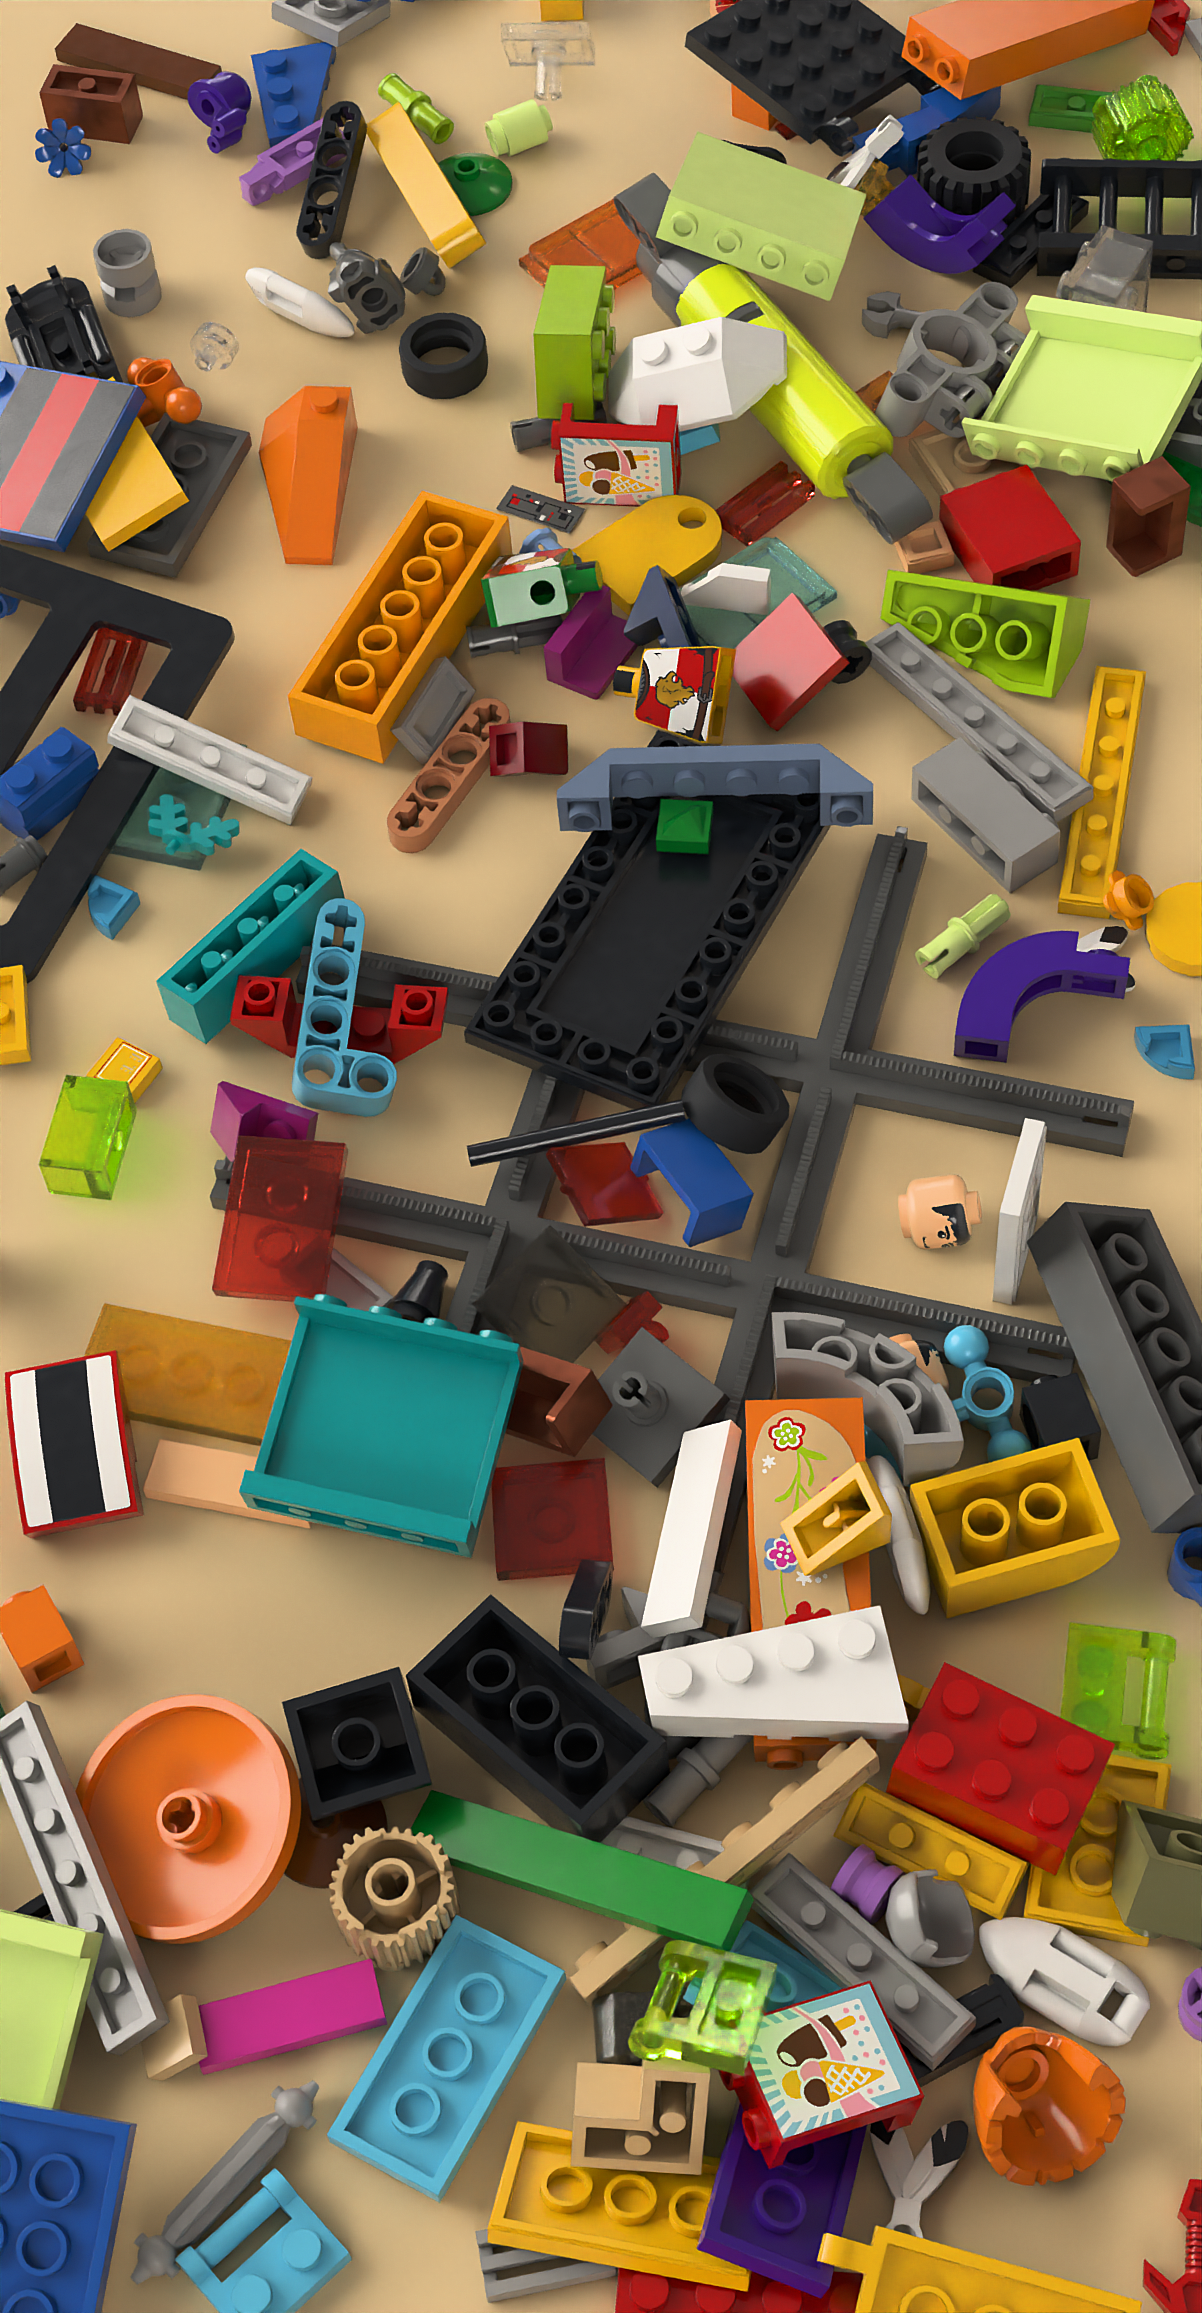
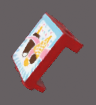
[551,403,682,507]
[717,1980,925,2169]

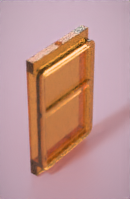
[519,199,642,290]

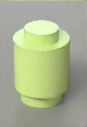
[484,99,553,157]

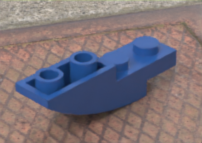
[852,86,1001,182]

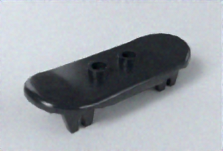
[5,265,123,383]

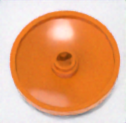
[75,1694,301,1944]

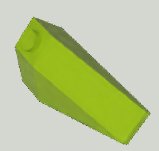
[880,570,1091,698]

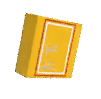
[86,1037,163,1107]

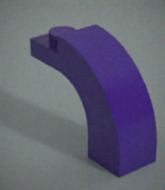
[863,174,1016,274]
[953,931,1130,1063]

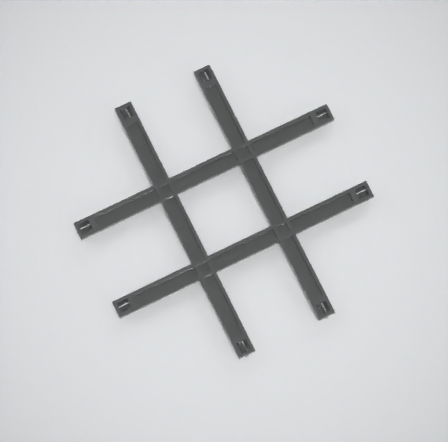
[210,826,1134,1573]

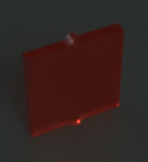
[545,1142,664,1227]

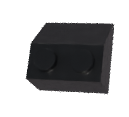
[282,1667,432,1821]

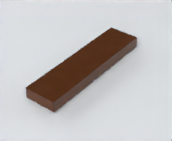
[55,23,222,100]

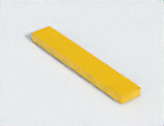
[1057,666,1146,919]

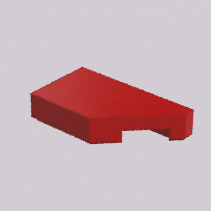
[1147,0,1191,56]

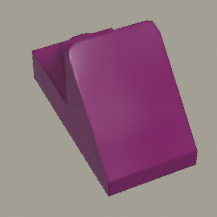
[210,1081,319,1168]

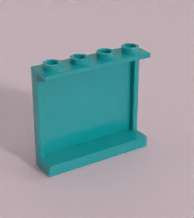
[239,1294,524,1558]

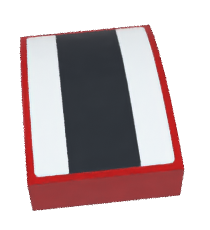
[5,1350,144,1538]

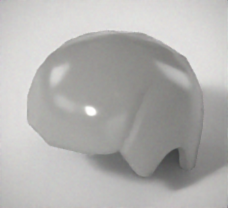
[886,1869,975,1968]

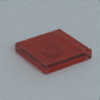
[491,1458,614,1581]

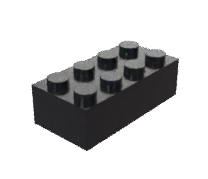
[406,1594,670,1843]

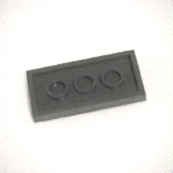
[87,412,252,578]

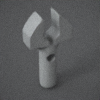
[862,291,924,339]

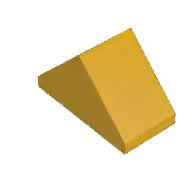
[780,1462,892,1576]

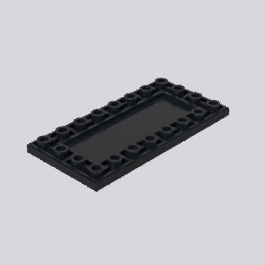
[464,730,831,1110]

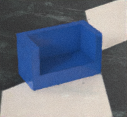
[630,1118,754,1247]

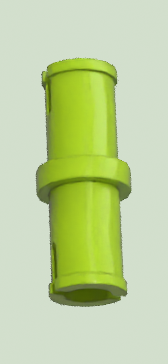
[378,73,454,144]

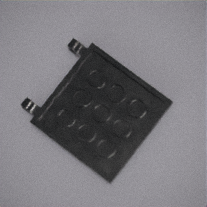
[684,0,942,157]

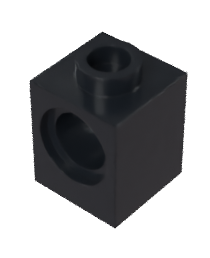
[1019,1373,1101,1461]

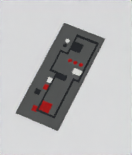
[496,485,585,533]

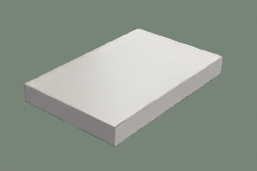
[992,1118,1047,1305]

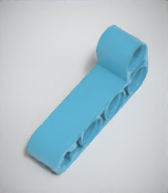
[292,898,397,1117]

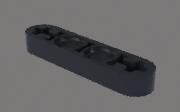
[296,101,367,259]

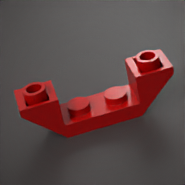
[230,975,449,1064]

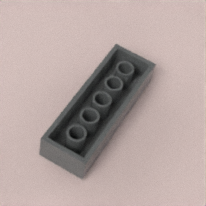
[1026,1202,1202,1534]

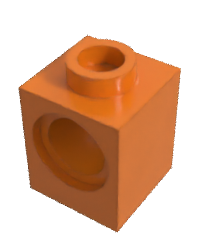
[0,1585,85,1693]

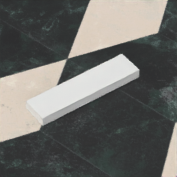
[107,695,313,825]
[641,1420,742,1638]

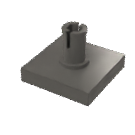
[592,1327,730,1488]

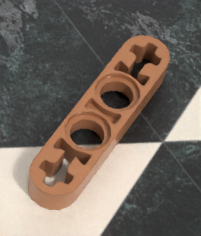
[387,698,511,853]

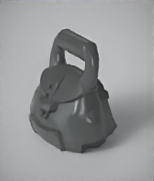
[328,242,406,333]

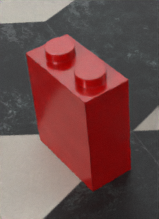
[939,464,1081,591]

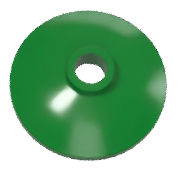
[438,153,512,216]

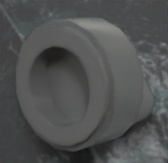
[400,247,445,296]

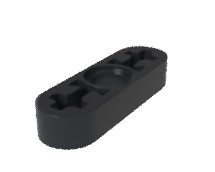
[559,1559,613,1660]

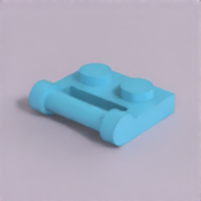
[175,2168,352,2313]

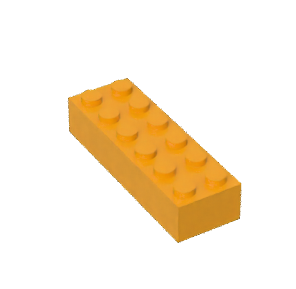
[288,491,513,764]

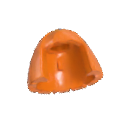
[973,2026,1126,2186]

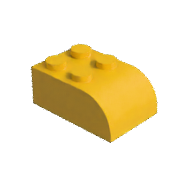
[909,1438,1120,1619]

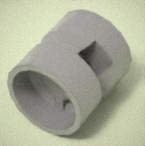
[93,229,162,317]

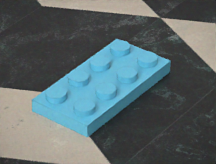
[327,1914,567,2203]

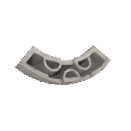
[772,1312,964,1486]

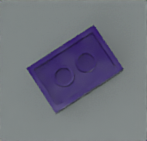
[697,2097,867,2299]

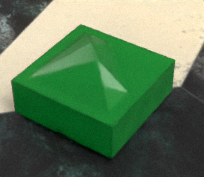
[656,799,713,854]

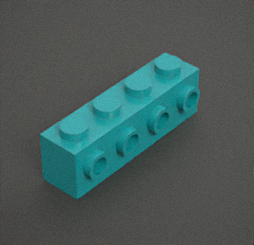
[156,849,345,1044]

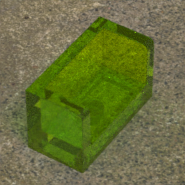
[38,1075,137,1200]

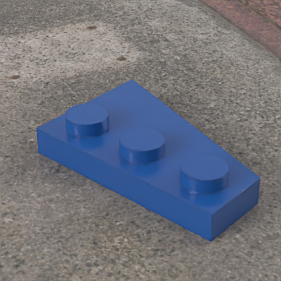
[251,42,336,148]

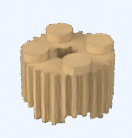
[329,1827,461,1972]

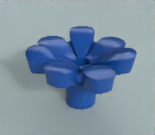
[35,118,91,178]

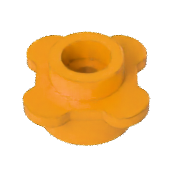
[1103,870,1154,930]

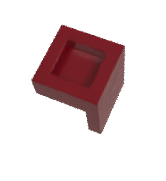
[489,721,568,777]

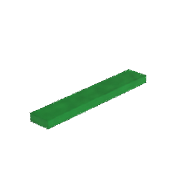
[411,1790,754,1956]

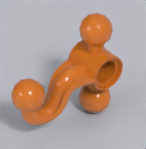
[126,357,202,428]

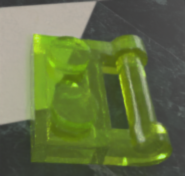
[1060,1622,1177,1760]
[628,1940,777,2076]

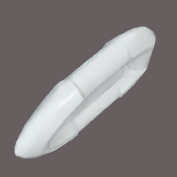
[245,267,354,338]
[867,1455,931,1615]
[979,1917,1150,2046]

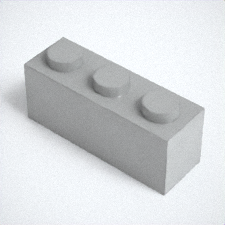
[911,737,1060,893]

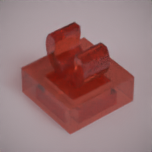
[592,1291,669,1354]

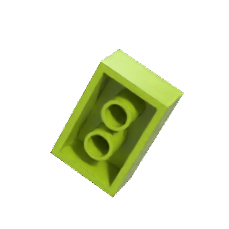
[533,265,616,420]

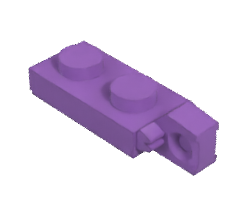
[239,117,346,206]

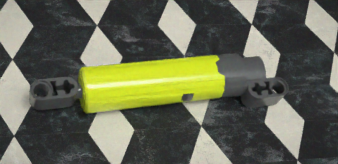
[613,173,933,545]

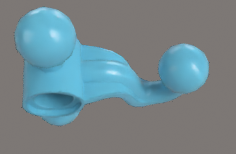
[864,1325,1033,1487]

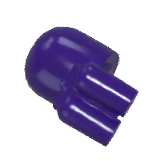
[187,71,252,153]

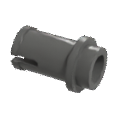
[0,835,47,896]

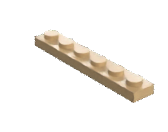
[569,1736,880,2009]

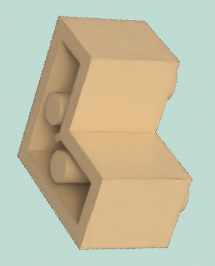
[571,2016,711,2175]

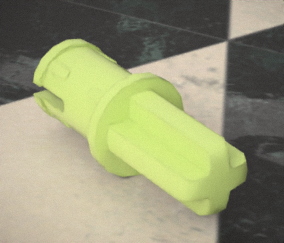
[915,894,1011,979]

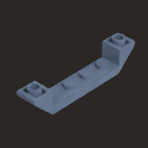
[557,744,873,832]

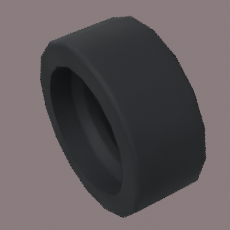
[399,313,488,399]
[681,1054,790,1154]

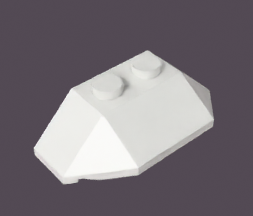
[608,317,787,432]

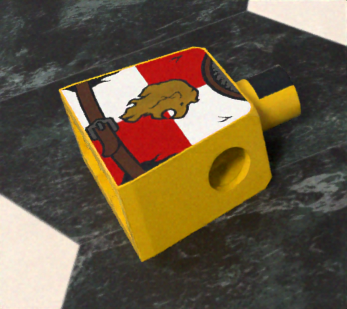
[613,646,736,744]

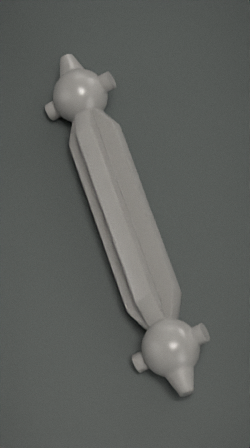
[130,2080,319,2284]

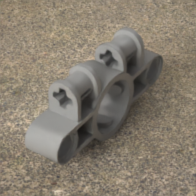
[874,282,1027,438]

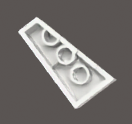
[638,1605,909,1743]

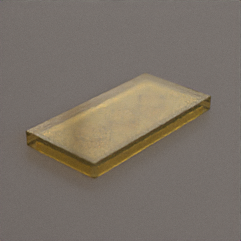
[84,1303,292,1446]

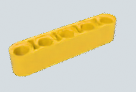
[367,102,487,269]

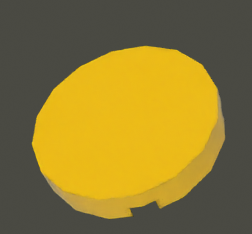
[1145,882,1202,976]

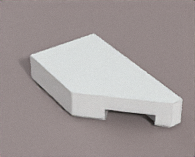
[681,563,771,616]

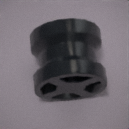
[823,620,872,684]

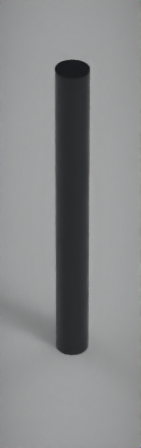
[467,1099,686,1167]

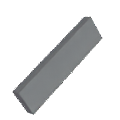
[749,1853,976,2071]

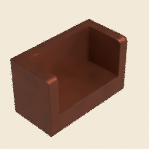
[39,64,143,144]
[1106,456,1191,577]
[505,1346,613,1457]

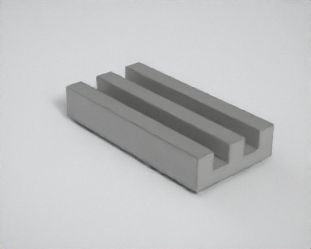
[475,2229,617,2303]

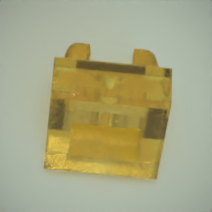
[854,158,895,216]

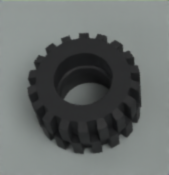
[917,117,1031,227]

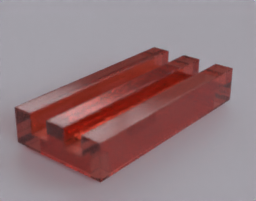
[715,461,815,547]
[73,628,148,716]

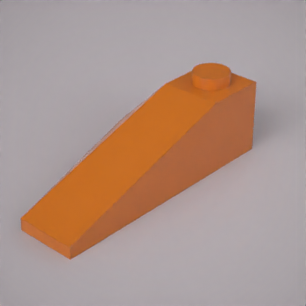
[259,386,358,565]

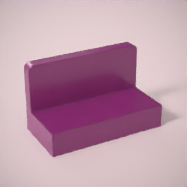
[543,585,638,700]

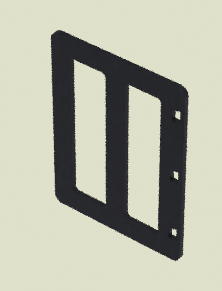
[0,545,235,984]

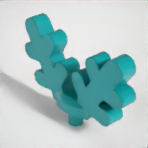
[148,794,240,856]

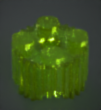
[1091,74,1194,161]

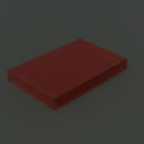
[212,1135,348,1302]

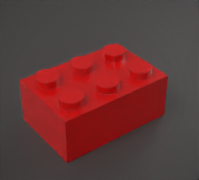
[886,1662,1115,1876]

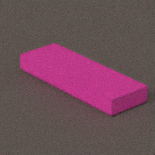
[198,1958,387,2075]

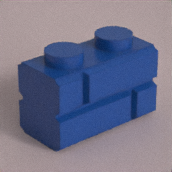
[0,727,99,841]

